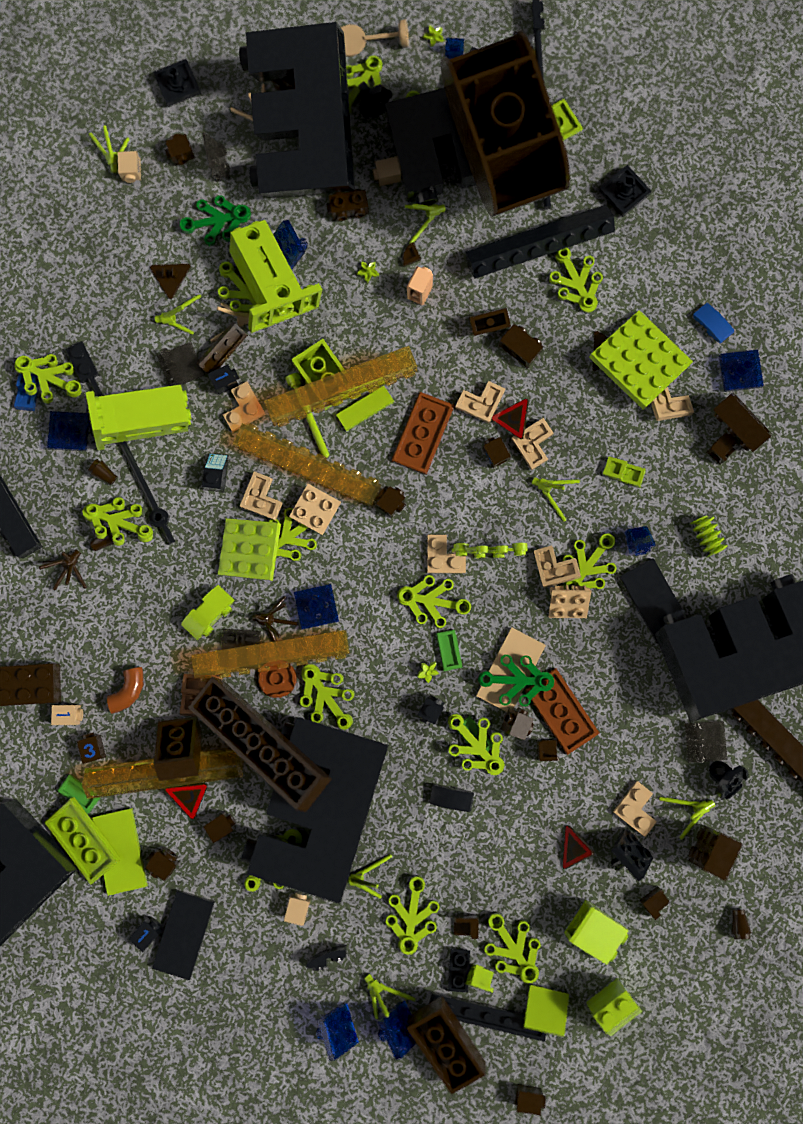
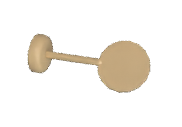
[341,19,409,57]

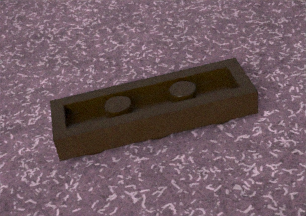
[196,322,248,374]

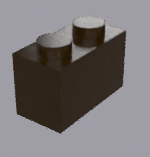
[469,307,511,336]
[499,324,544,369]

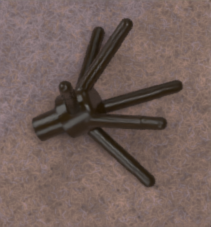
[39,549,87,591]
[252,596,298,647]

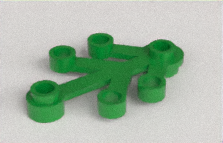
[180,195,251,246]
[478,655,554,706]

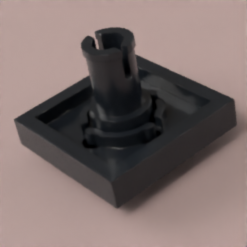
[153,58,201,107]
[598,164,652,217]
[611,828,653,881]

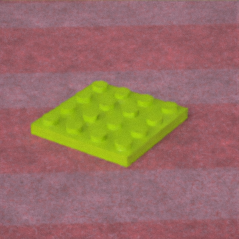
[589,310,693,410]

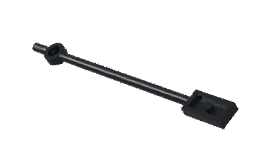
[532,0,551,210]
[65,341,176,545]

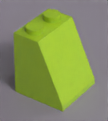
[564,900,629,965]
[586,978,642,1036]

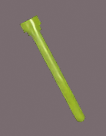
[285,372,329,458]

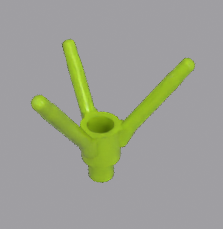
[89,125,130,173]
[405,204,446,244]
[155,294,201,335]
[532,477,580,522]
[659,797,715,840]
[347,854,392,899]
[364,974,416,1019]

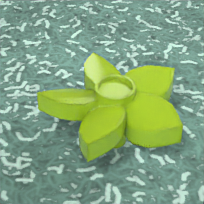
[423,25,444,47]
[357,262,379,283]
[417,661,439,683]

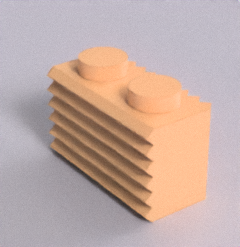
[407,267,433,305]

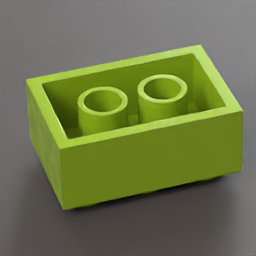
[291,339,356,411]

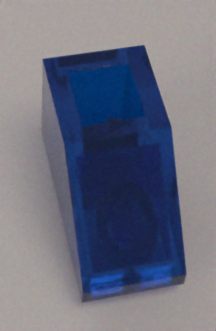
[625,526,656,556]

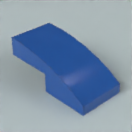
[693,303,734,344]
[14,373,39,411]

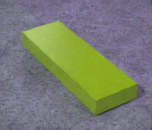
[336,386,394,432]

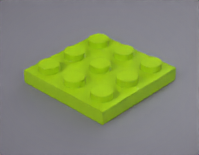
[218,518,281,581]

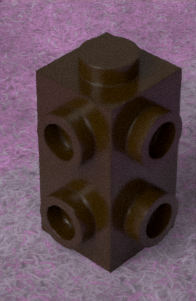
[326,189,369,221]

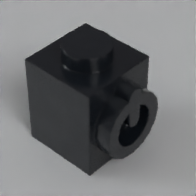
[418,695,445,726]

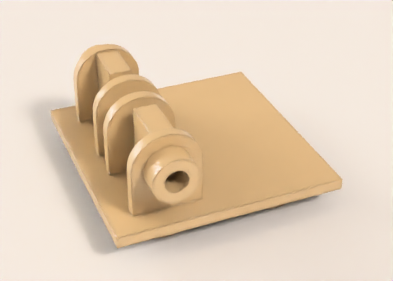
[289,484,341,535]
[549,585,591,618]

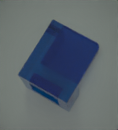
[445,38,464,59]

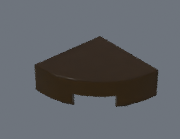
[402,242,421,267]

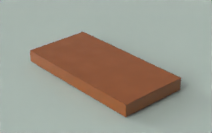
[392,392,455,475]
[524,668,600,755]

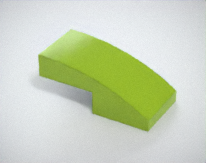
[603,456,646,488]

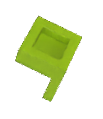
[465,964,494,993]

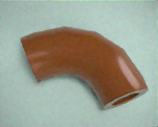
[107,667,144,714]

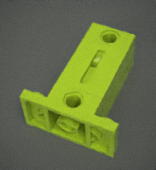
[229,220,322,333]
[85,385,191,451]

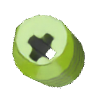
[690,515,728,558]

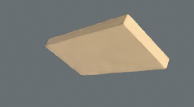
[476,627,546,712]

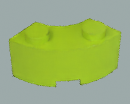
[181,585,235,640]

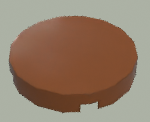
[258,660,297,698]

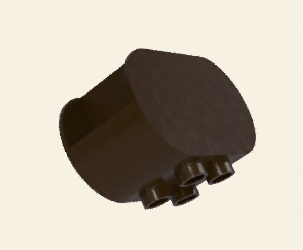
[440,29,570,217]

